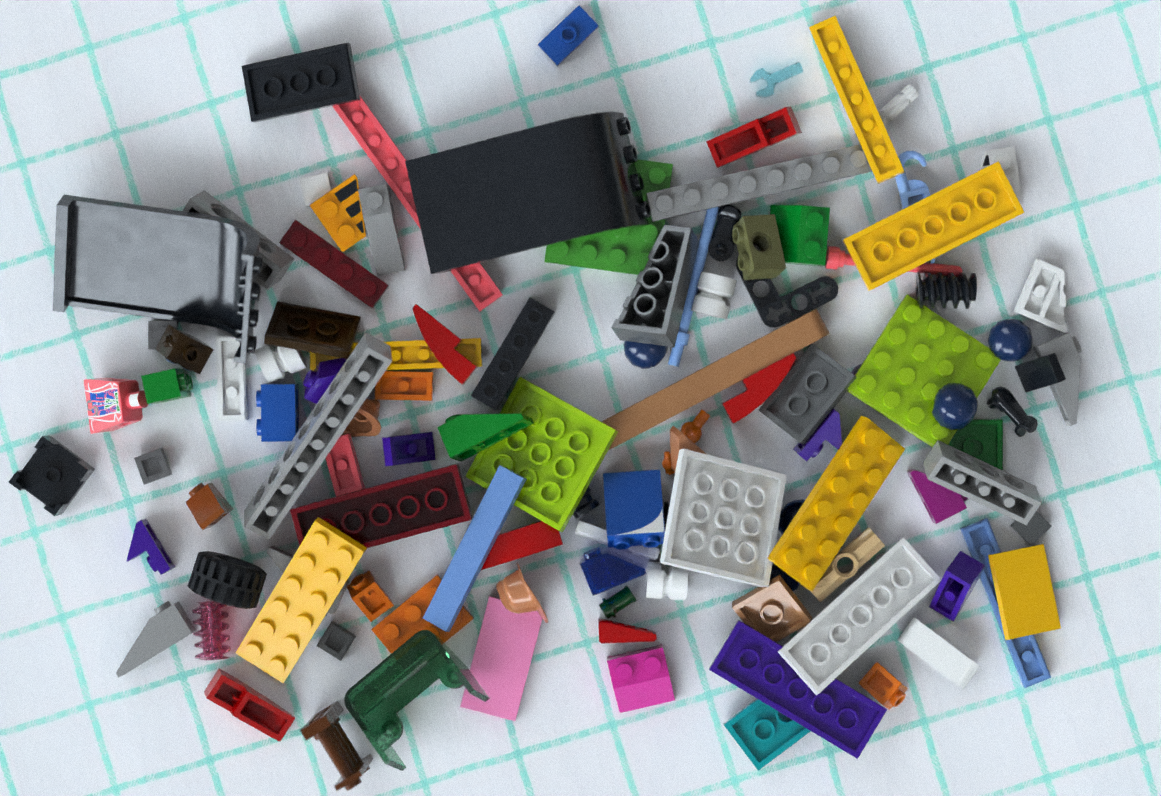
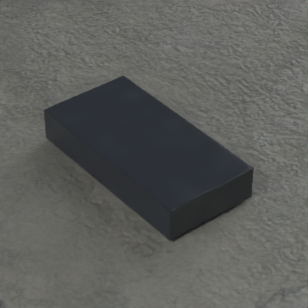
[1015,353,1066,393]

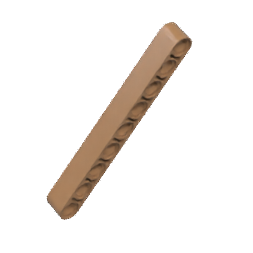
[602,308,830,450]

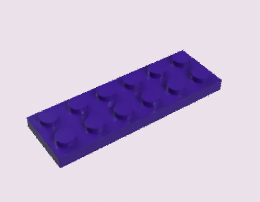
[709,620,887,759]

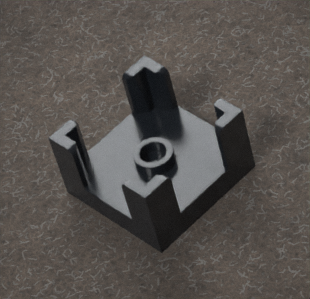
[9,435,95,516]

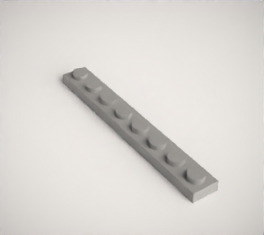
[646,144,872,222]

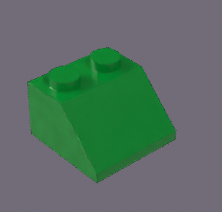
[770,205,830,267]

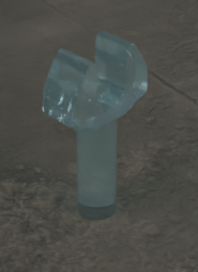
[749,62,803,98]

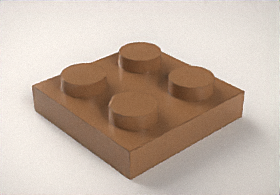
[732,575,812,642]

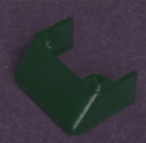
[344,630,490,771]

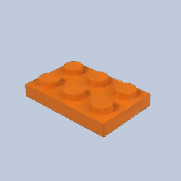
[371,574,474,673]

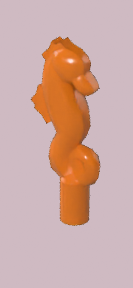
[662,409,710,475]

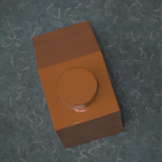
[186,483,233,530]

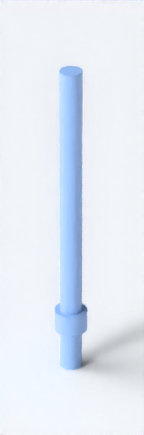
[668,207,719,367]

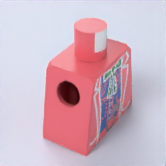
[84,378,149,434]

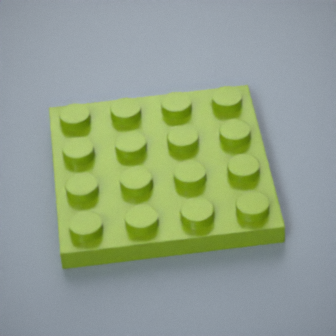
[847,295,1001,447]
[465,377,619,532]

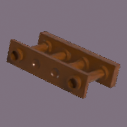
[300,701,373,791]

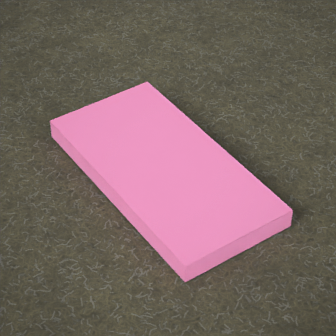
[460,596,545,721]

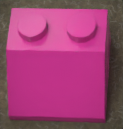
[607,645,675,713]

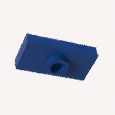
[538,5,599,66]

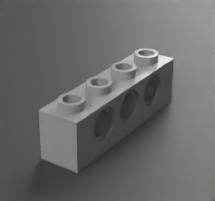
[183,190,294,290]
[923,440,1042,525]

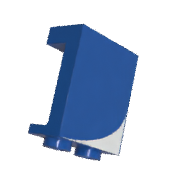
[603,469,665,550]

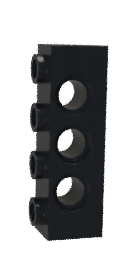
[471,297,555,410]

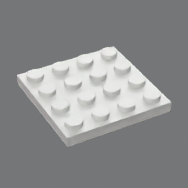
[660,449,787,587]

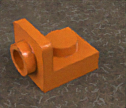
[347,571,394,622]
[858,662,908,710]

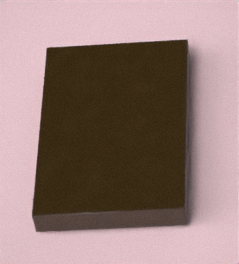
[264,301,361,359]

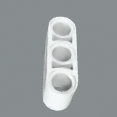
[897,617,981,689]

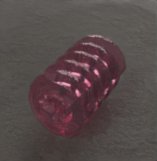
[192,601,231,660]

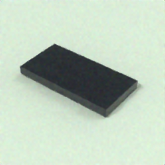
[241,43,360,122]

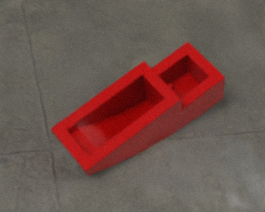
[706,107,802,168]
[412,304,478,385]
[722,353,796,424]
[481,521,563,570]
[204,668,295,742]

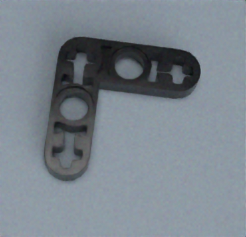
[735,257,838,328]

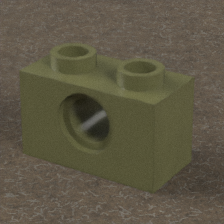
[732,214,786,280]

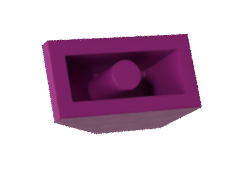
[907,469,968,524]

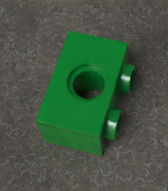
[141,368,193,404]

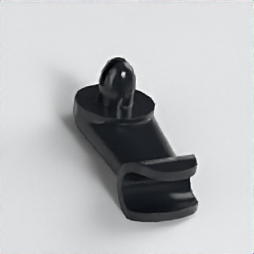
[709,205,741,261]
[987,387,1038,437]

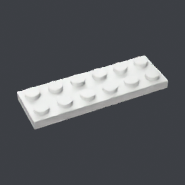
[778,537,942,695]

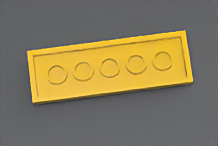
[843,161,1024,291]
[767,416,905,591]
[236,517,367,683]

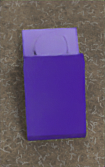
[793,408,842,461]
[382,432,436,466]
[127,519,175,575]

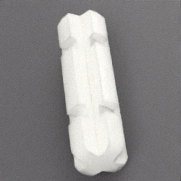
[879,84,919,127]

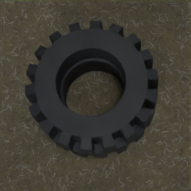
[188,551,267,609]

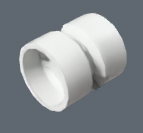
[691,272,737,320]
[255,344,307,384]
[646,561,688,600]

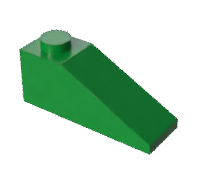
[437,413,534,462]

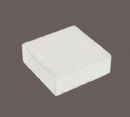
[300,172,332,207]

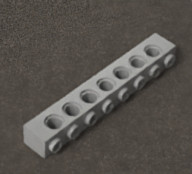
[244,332,392,539]

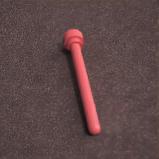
[825,246,963,277]

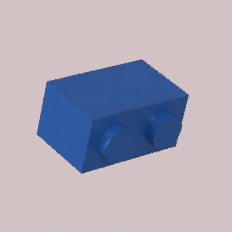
[256,384,299,442]

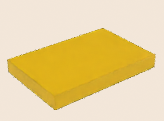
[988,544,1061,640]

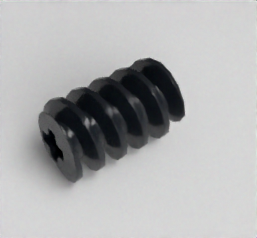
[916,272,977,309]

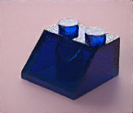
[580,547,647,596]

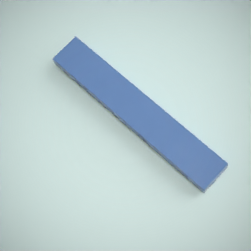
[423,465,526,632]
[960,518,1051,688]

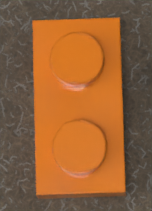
[375,371,433,401]

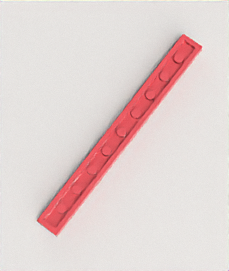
[332,96,503,312]

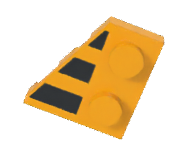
[310,174,366,252]

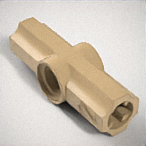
[810,527,885,603]

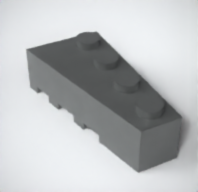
[611,225,699,347]

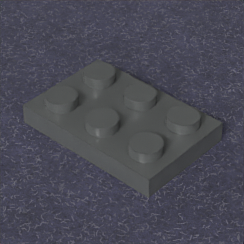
[759,343,857,446]

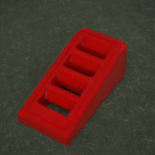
[598,618,657,644]

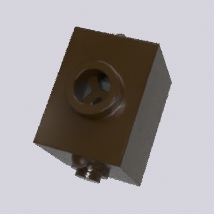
[155,325,214,374]

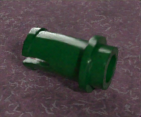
[599,585,637,619]

